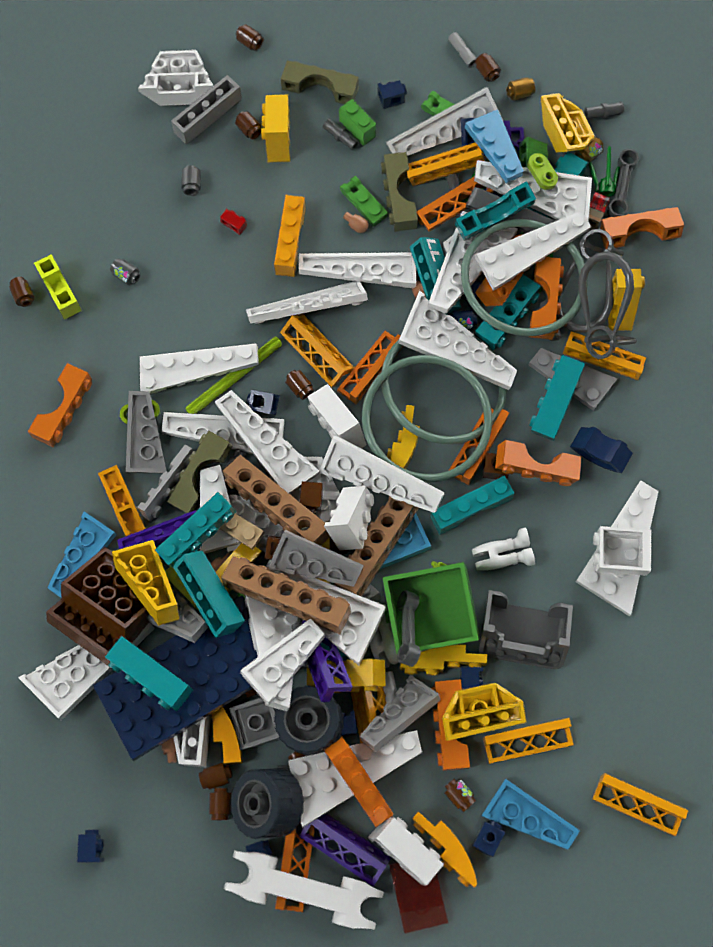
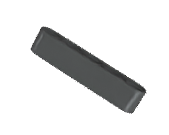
[466,187,555,234]

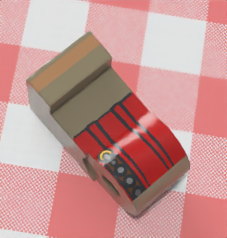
[588,192,610,230]

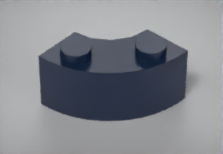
[570,427,633,473]

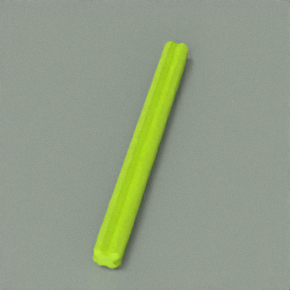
[185,337,282,414]

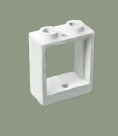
[593,526,651,576]

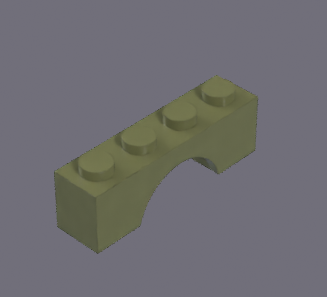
[281,60,359,104]
[380,152,418,232]
[167,430,233,513]

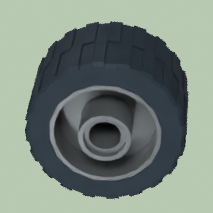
[274,686,344,755]
[231,768,304,839]

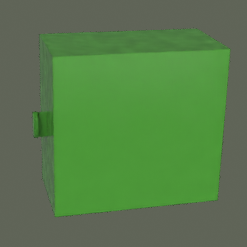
[383,562,480,655]

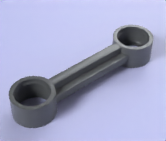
[607,149,639,217]
[397,590,420,667]

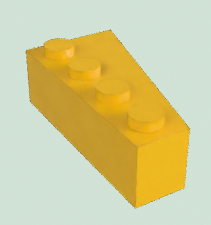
[112,540,179,626]

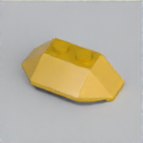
[541,93,595,152]
[442,683,526,741]

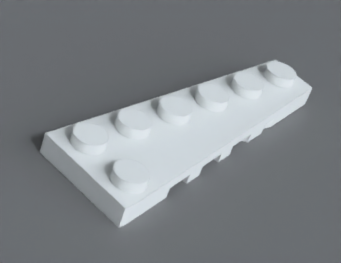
[386,87,503,155]
[475,210,591,291]
[299,252,416,288]
[246,281,368,324]
[140,344,259,394]
[162,412,285,454]

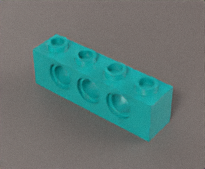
[475,274,541,352]

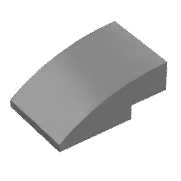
[229,689,294,750]

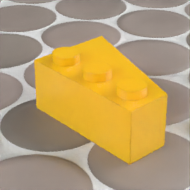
[261,95,290,162]
[608,269,645,331]
[307,659,386,693]

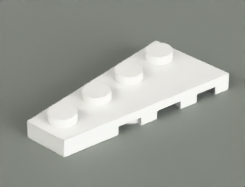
[200,465,241,554]
[241,618,325,706]

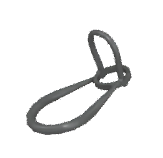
[556,229,624,332]
[578,251,637,359]

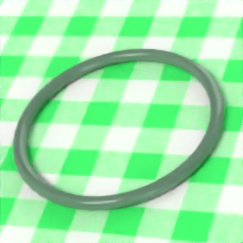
[461,219,588,336]
[381,335,507,444]
[362,355,492,482]

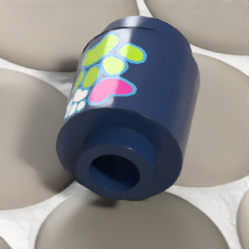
[448,310,477,330]

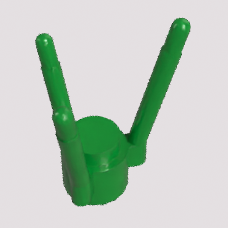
[589,146,620,197]

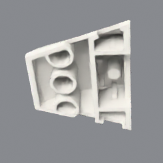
[138,50,213,106]

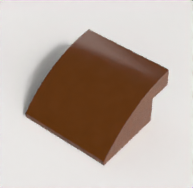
[46,547,149,666]

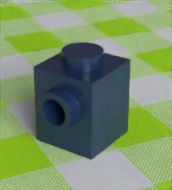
[472,820,505,857]

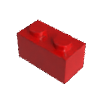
[220,208,247,235]

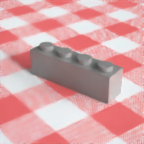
[171,75,242,145]

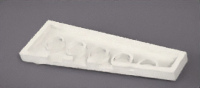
[215,390,319,495]
[319,435,445,513]

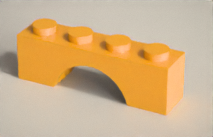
[274,195,306,277]

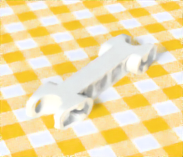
[224,851,384,930]

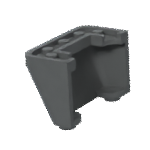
[479,590,573,669]

